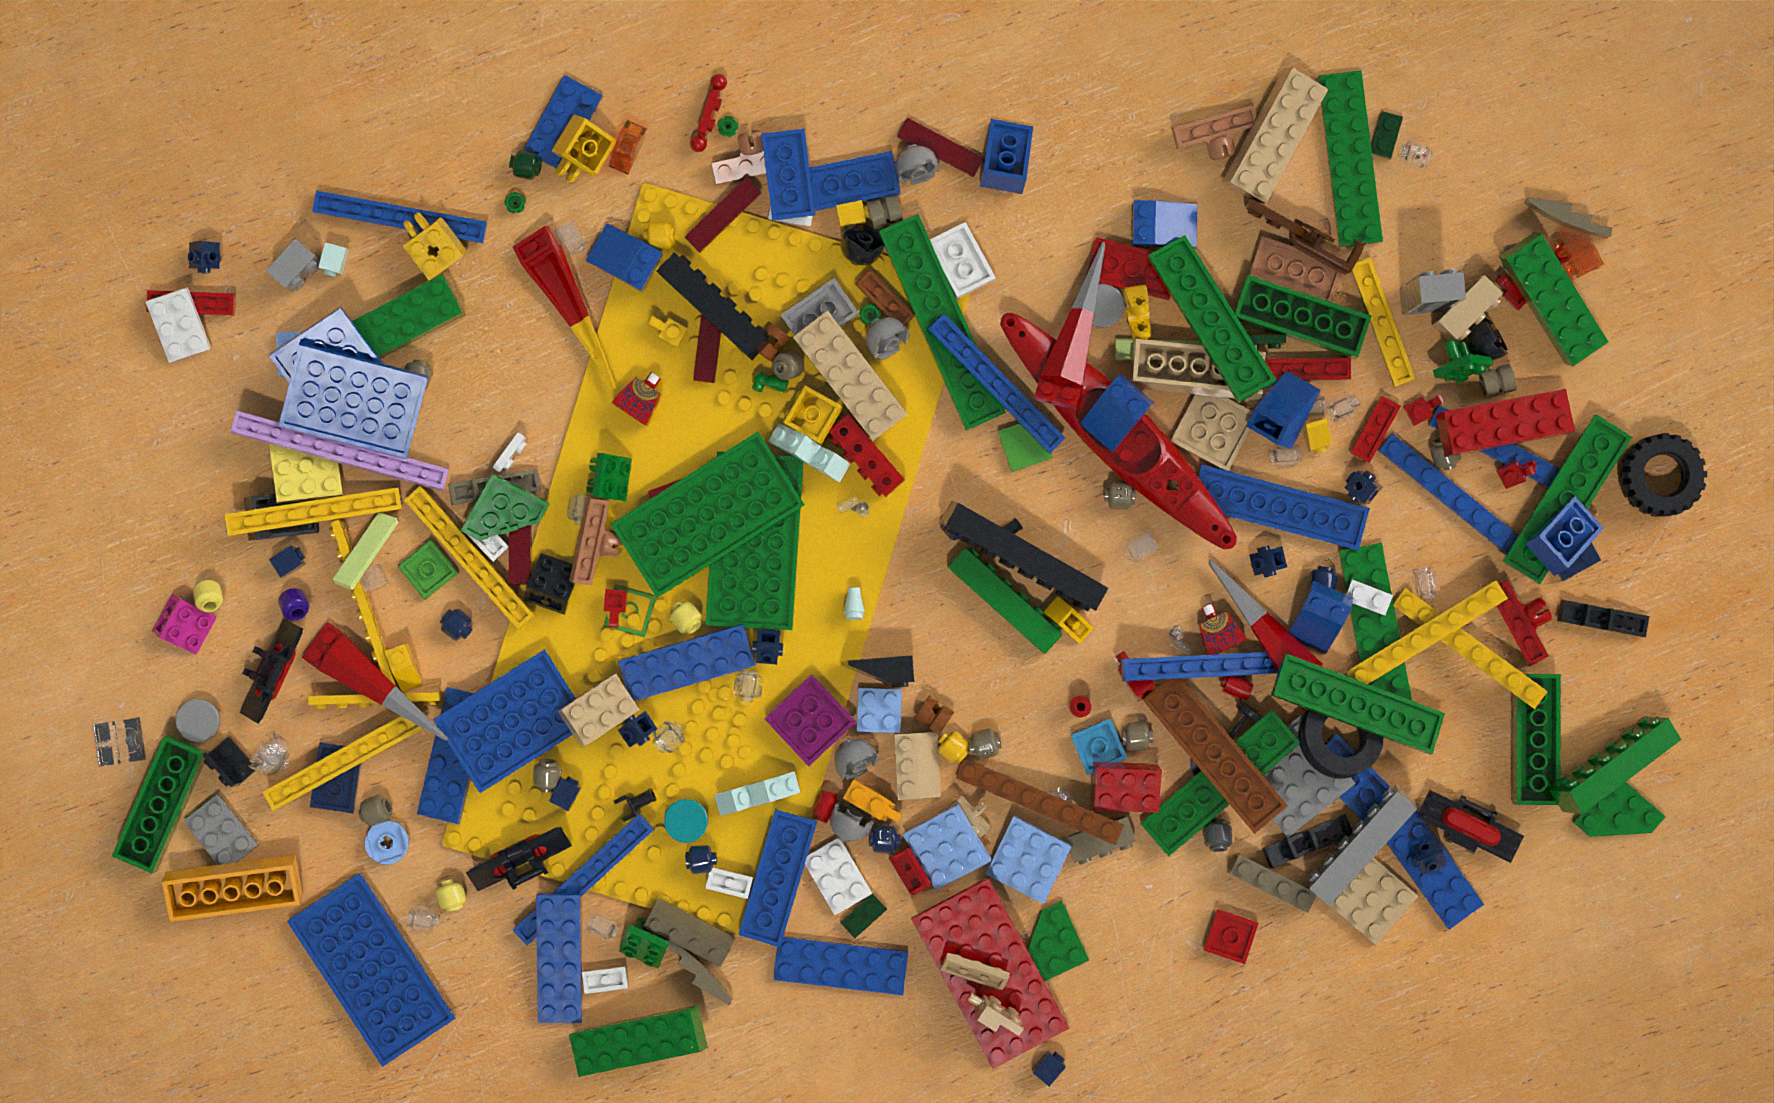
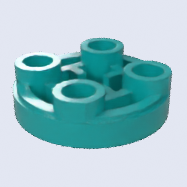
[664,799,708,843]

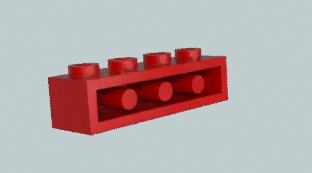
[828,414,905,498]

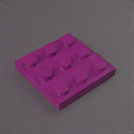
[765,675,856,766]

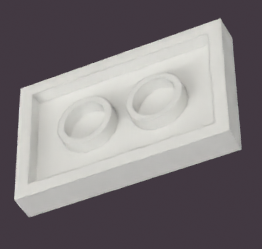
[930,222,996,299]
[146,287,211,363]
[805,838,872,915]

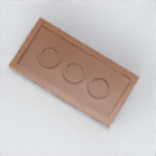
[1249,236,1341,302]

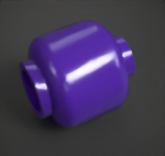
[278,588,309,620]

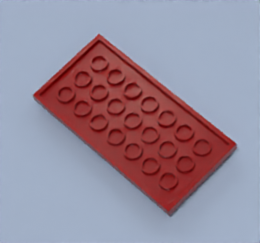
[911,877,1070,1069]

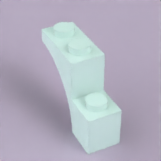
[768,423,850,483]
[714,771,800,816]

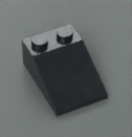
[244,494,319,541]
[841,656,915,688]

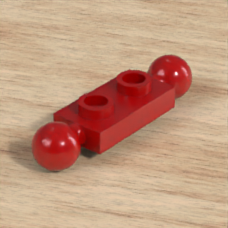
[690,74,727,153]

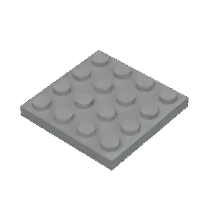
[1264,716,1356,838]

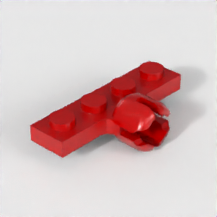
[1497,579,1552,667]

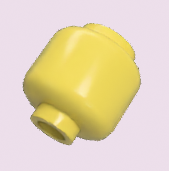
[193,580,223,612]
[670,602,702,634]
[435,879,466,912]

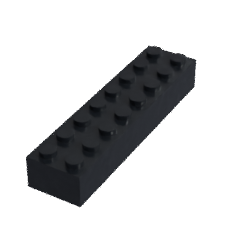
[939,501,1109,612]

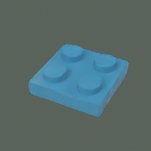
[1070,718,1127,775]

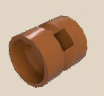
[759,321,790,362]
[914,695,954,735]

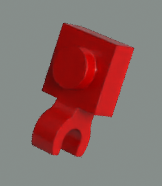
[1494,274,1526,311]
[1403,395,1444,426]
[1496,460,1537,489]
[604,589,628,628]

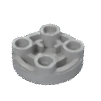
[1092,284,1125,328]
[175,699,221,742]

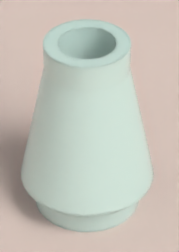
[843,587,865,620]

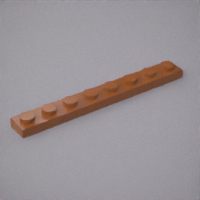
[956,758,1124,845]

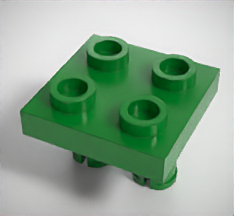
[1433,340,1494,383]
[586,453,632,501]
[619,917,669,969]

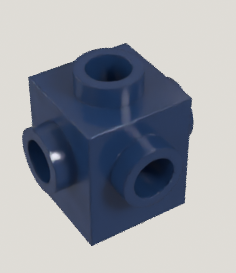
[188,241,221,274]
[1344,470,1383,504]
[1249,545,1287,578]
[752,629,783,665]
[618,711,657,748]
[1410,836,1447,875]

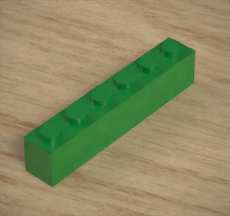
[947,548,1062,654]

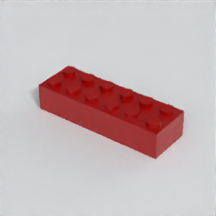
[1436,389,1575,457]

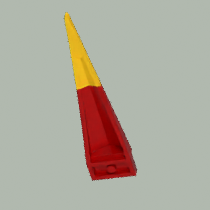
[513,226,616,389]

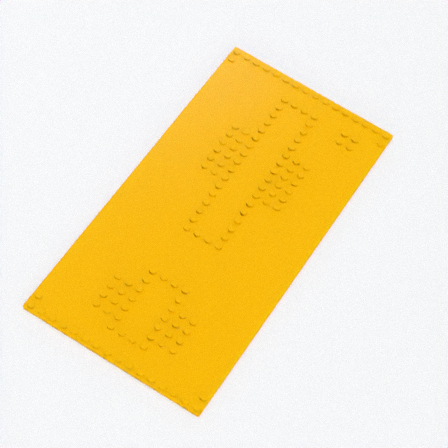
[442,183,971,945]

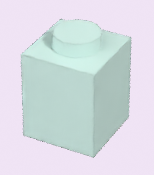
[318,242,349,277]

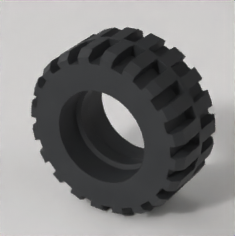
[1619,433,1707,517]

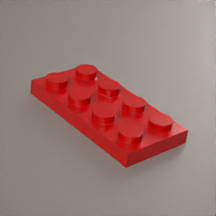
[1086,237,1171,301]

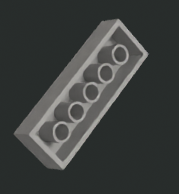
[1400,269,1466,315]
[1308,785,1417,906]

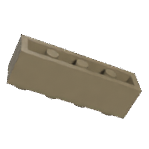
[1228,853,1317,913]
[643,898,735,967]

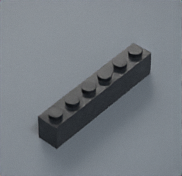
[657,252,770,361]

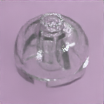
[248,731,290,776]

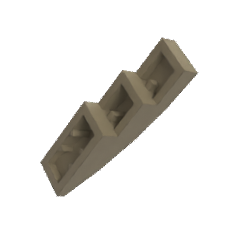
[1525,197,1613,238]
[448,469,541,505]
[667,940,733,1005]

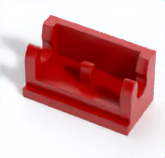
[889,846,932,896]

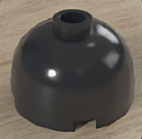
[841,224,885,265]
[1469,316,1508,361]

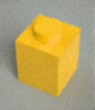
[836,200,870,229]

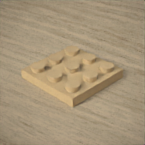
[1170,395,1253,471]
[1329,857,1418,945]

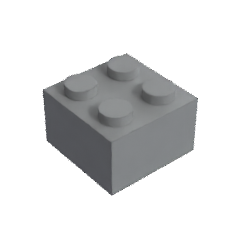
[266,238,320,292]

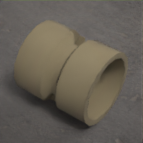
[867,195,903,229]
[1479,364,1516,398]

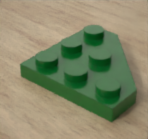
[461,473,550,541]
[1573,782,1666,837]
[1028,901,1089,981]

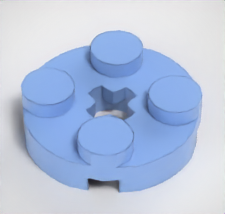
[365,820,409,864]

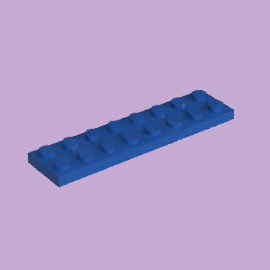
[1198,464,1370,550]

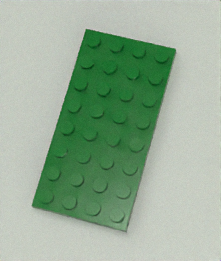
[610,432,805,598]
[705,451,804,631]

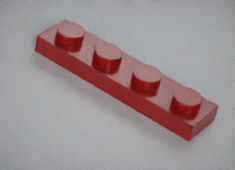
[146,290,235,316]
[1265,358,1351,381]

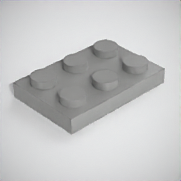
[781,278,859,335]
[183,794,259,865]

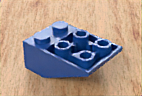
[1247,371,1321,448]

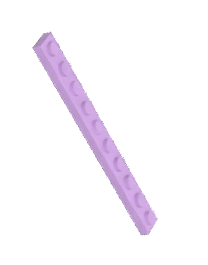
[230,411,449,491]

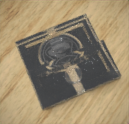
[93,717,146,767]

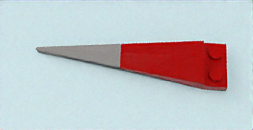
[1034,242,1105,410]
[1209,560,1324,710]
[302,622,448,741]

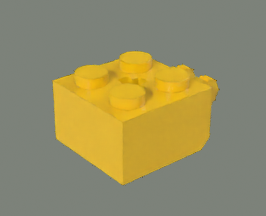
[552,114,617,183]
[403,213,467,281]

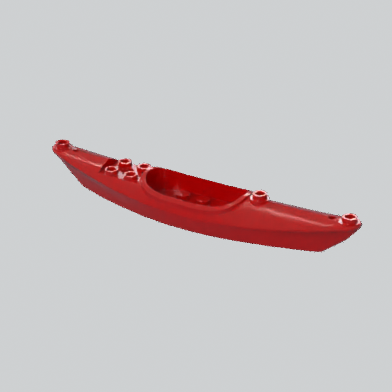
[1000,313,1237,550]

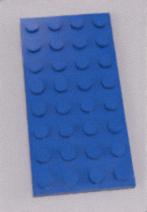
[287,873,456,1067]

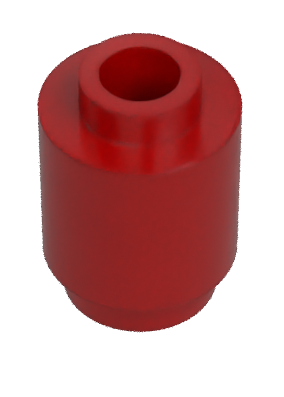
[1220,676,1254,700]
[1069,696,1092,718]
[812,790,838,823]

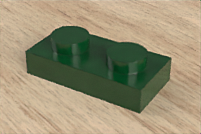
[1371,111,1403,159]
[1249,334,1286,349]
[840,893,887,939]

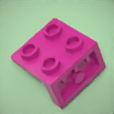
[152,593,216,654]

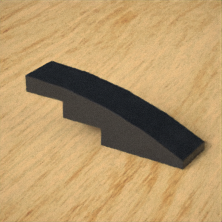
[1557,600,1650,638]
[1262,814,1353,869]

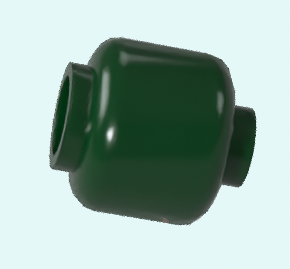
[509,150,542,180]

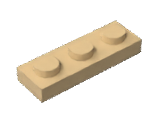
[940,953,1010,990]

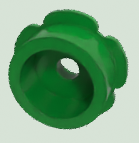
[717,116,739,137]
[505,192,526,214]
[859,304,881,325]

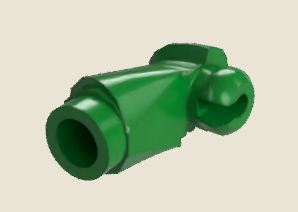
[752,371,789,393]

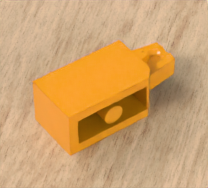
[843,779,902,822]

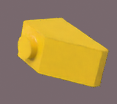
[1301,418,1332,454]
[1044,596,1094,644]
[384,644,423,692]

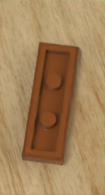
[855,269,915,326]

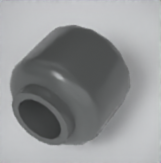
[1204,819,1233,852]

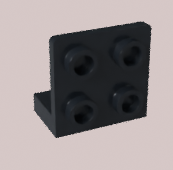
[524,553,576,615]
[203,736,259,787]

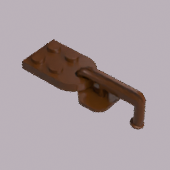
[1245,199,1366,275]

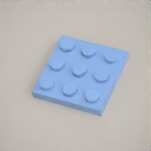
[902,804,992,890]
[986,816,1073,904]

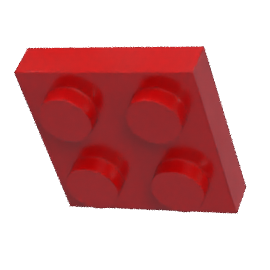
[1203,909,1259,964]

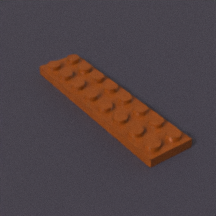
[1143,679,1288,834]

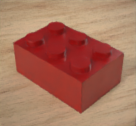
[1090,762,1162,813]

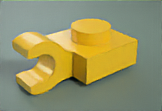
[648,316,688,347]

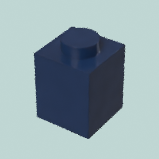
[269,545,306,578]
[549,776,582,811]
[1032,1050,1066,1087]

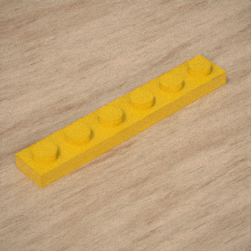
[1351,257,1415,387]
[308,692,442,709]

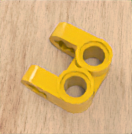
[1124,285,1151,340]

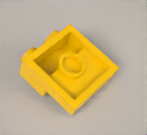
[783,385,843,445]

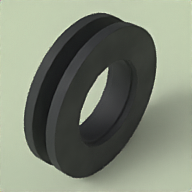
[1298,710,1384,779]

